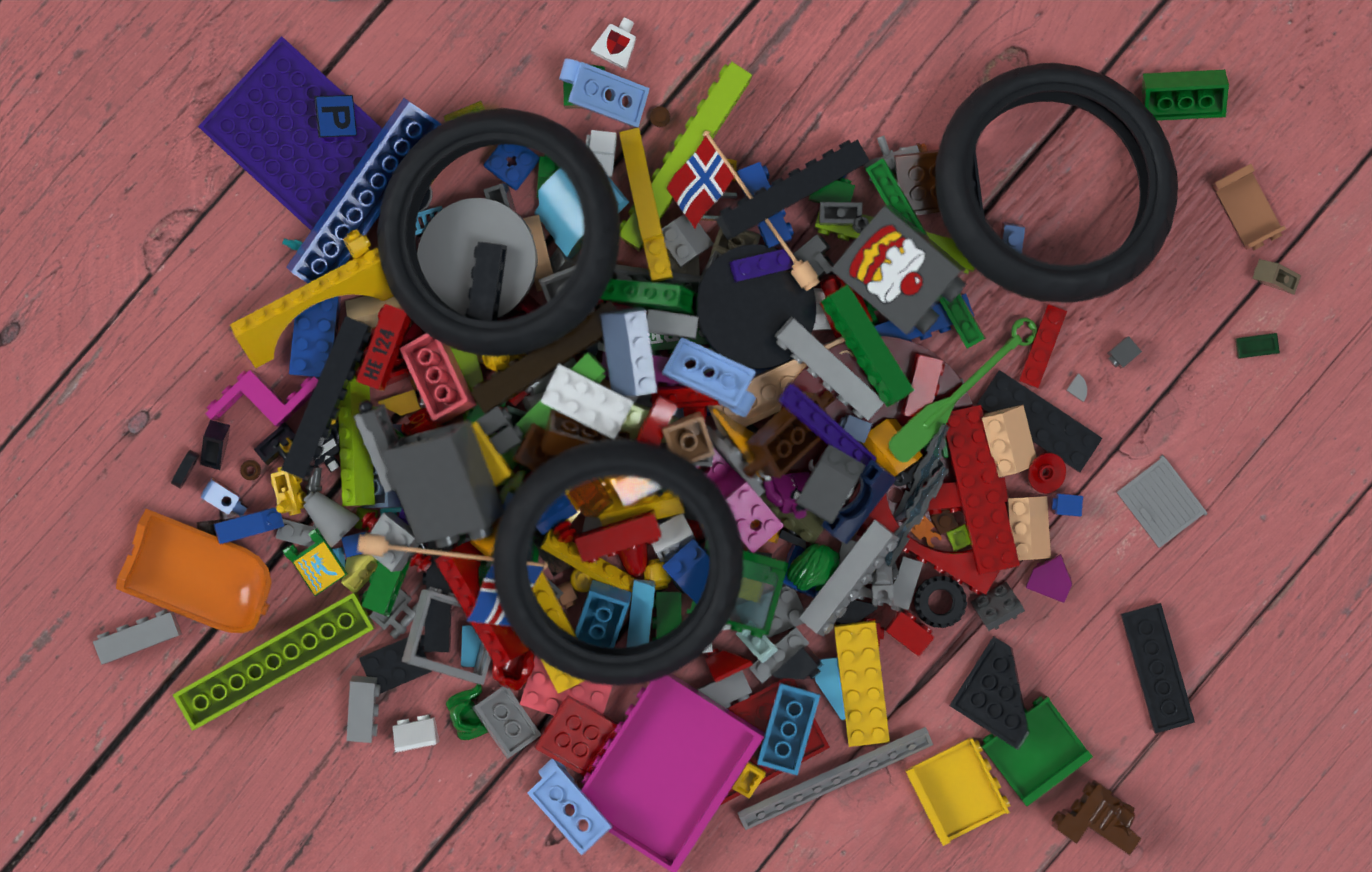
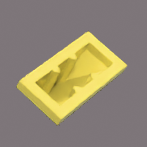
[341,554,378,593]

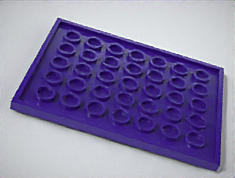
[198,36,382,231]

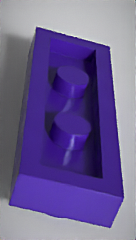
[730,248,794,282]

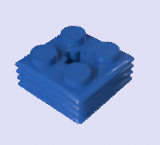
[484,144,540,191]

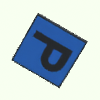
[314,95,357,138]

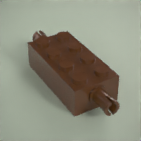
[743,391,835,479]

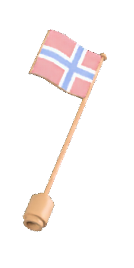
[667,131,820,291]

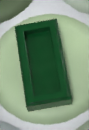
[1235,333,1280,359]

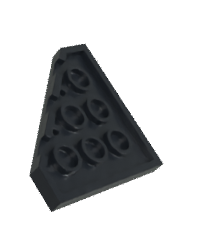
[949,636,1030,750]

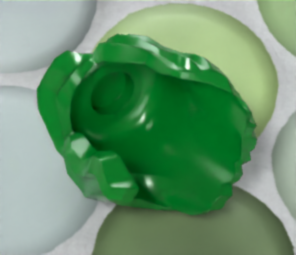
[787,544,840,591]

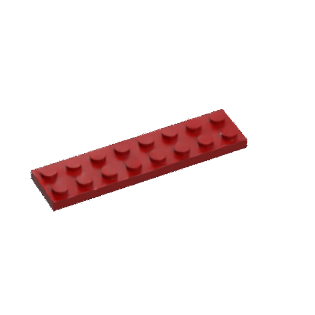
[943,405,1020,575]

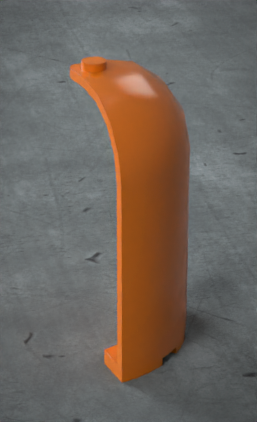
[116,509,272,633]

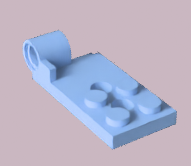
[559,59,650,128]
[662,337,756,417]
[527,758,613,855]

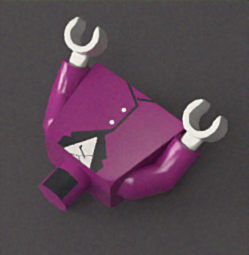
[759,459,814,519]

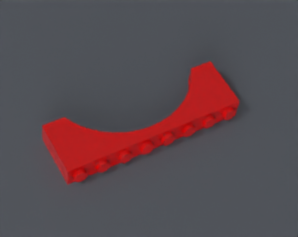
[843,480,1000,595]

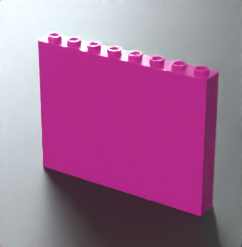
[571,674,765,872]

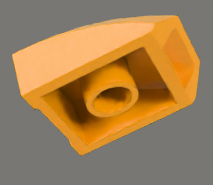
[862,419,923,476]

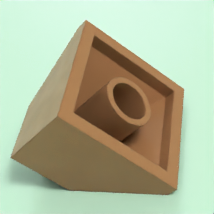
[662,411,715,463]

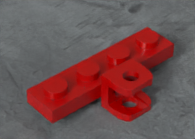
[651,385,721,422]

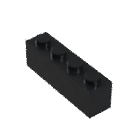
[465,242,507,322]

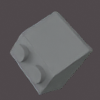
[662,214,714,268]

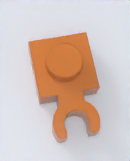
[905,511,942,548]

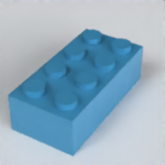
[757,683,820,775]

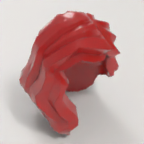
[492,650,535,691]

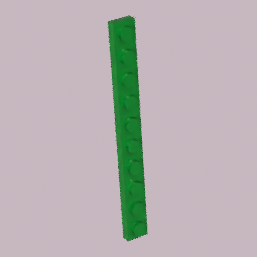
[865,158,986,349]

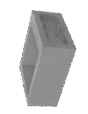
[646,310,698,340]

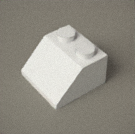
[393,714,439,752]

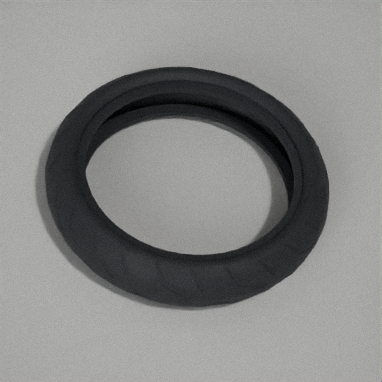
[935,63,1178,303]
[377,108,621,356]
[493,439,743,685]

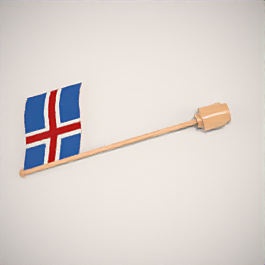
[358,534,548,626]

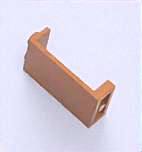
[1212,164,1286,251]

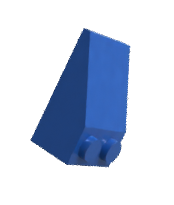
[662,539,709,604]

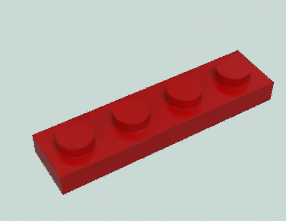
[1019,304,1067,389]

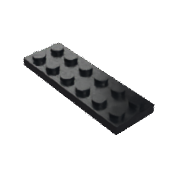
[976,370,1103,473]
[1120,603,1195,734]

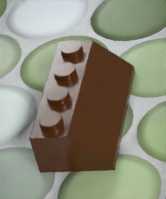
[542,409,630,455]

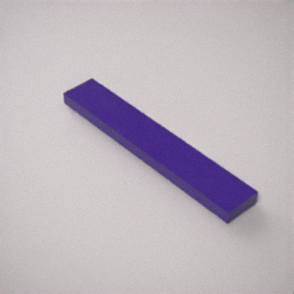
[778,383,877,470]

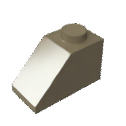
[1253,259,1301,295]

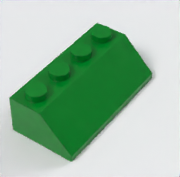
[1142,69,1229,121]

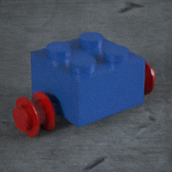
[523,471,577,543]

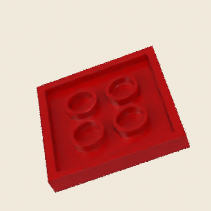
[535,695,618,777]

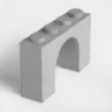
[839,540,923,612]

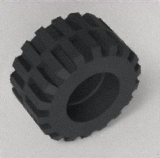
[914,576,967,628]

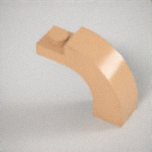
[523,215,554,292]

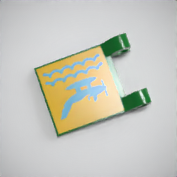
[283,528,348,596]

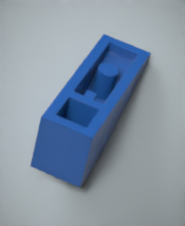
[214,507,284,544]

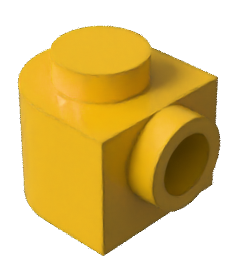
[343,230,371,259]

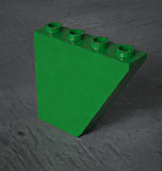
[601,279,696,317]

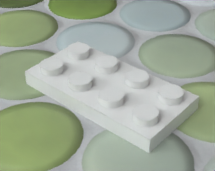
[541,364,634,439]

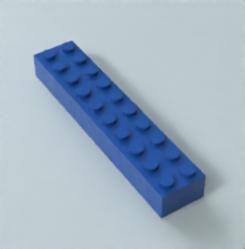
[286,98,441,283]

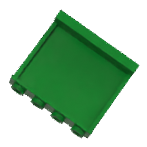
[981,696,1093,806]

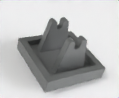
[971,582,1025,631]

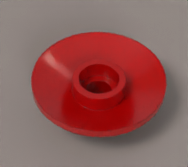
[1028,453,1066,494]

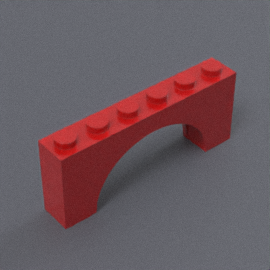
[435,540,530,668]

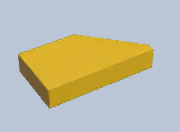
[378,390,421,416]

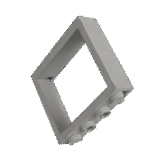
[402,587,491,685]

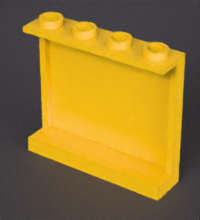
[905,737,1011,846]

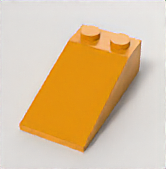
[712,408,771,484]

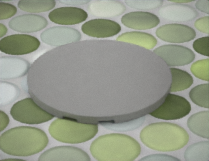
[417,198,538,318]

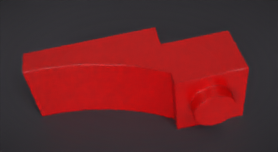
[636,395,678,446]

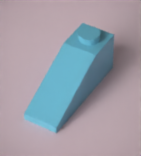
[815,657,845,720]

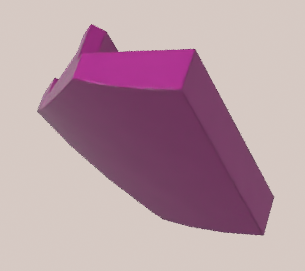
[1026,554,1072,603]

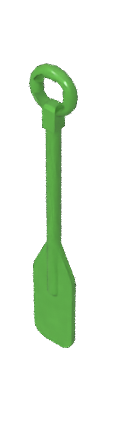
[888,317,1037,462]

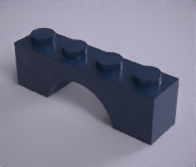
[821,459,897,545]

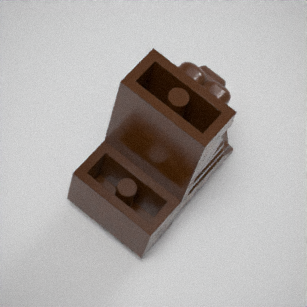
[1052,780,1142,855]

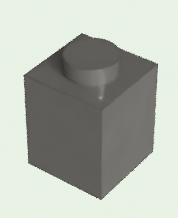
[1108,336,1142,369]

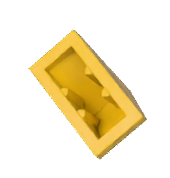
[732,761,766,799]

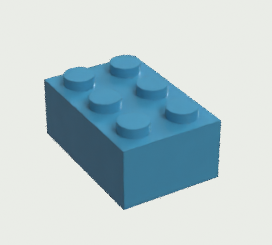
[575,580,632,648]

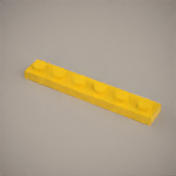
[540,529,636,600]

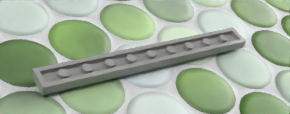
[737,727,933,830]

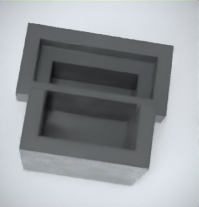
[793,234,835,279]

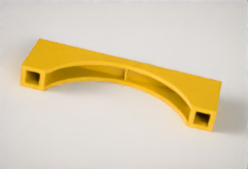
[230,248,394,368]

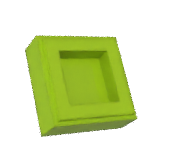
[946,524,971,551]

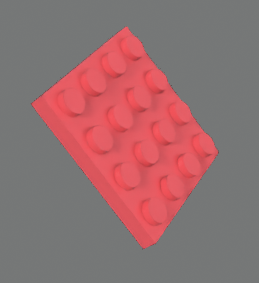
[519,656,613,716]

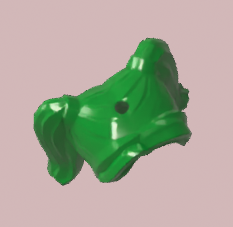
[446,684,489,740]

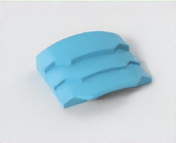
[535,168,629,258]

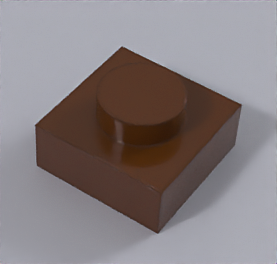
[931,510,959,535]

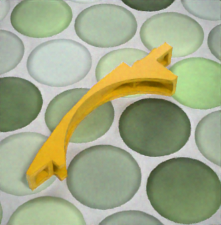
[619,128,673,283]

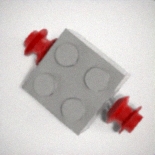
[361,511,432,572]

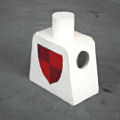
[591,18,636,71]

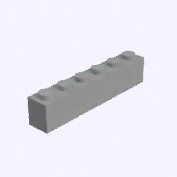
[775,317,884,420]
[799,520,899,636]

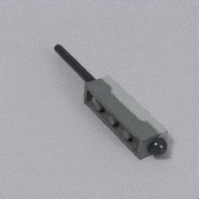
[354,400,428,549]

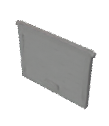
[1116,455,1208,548]

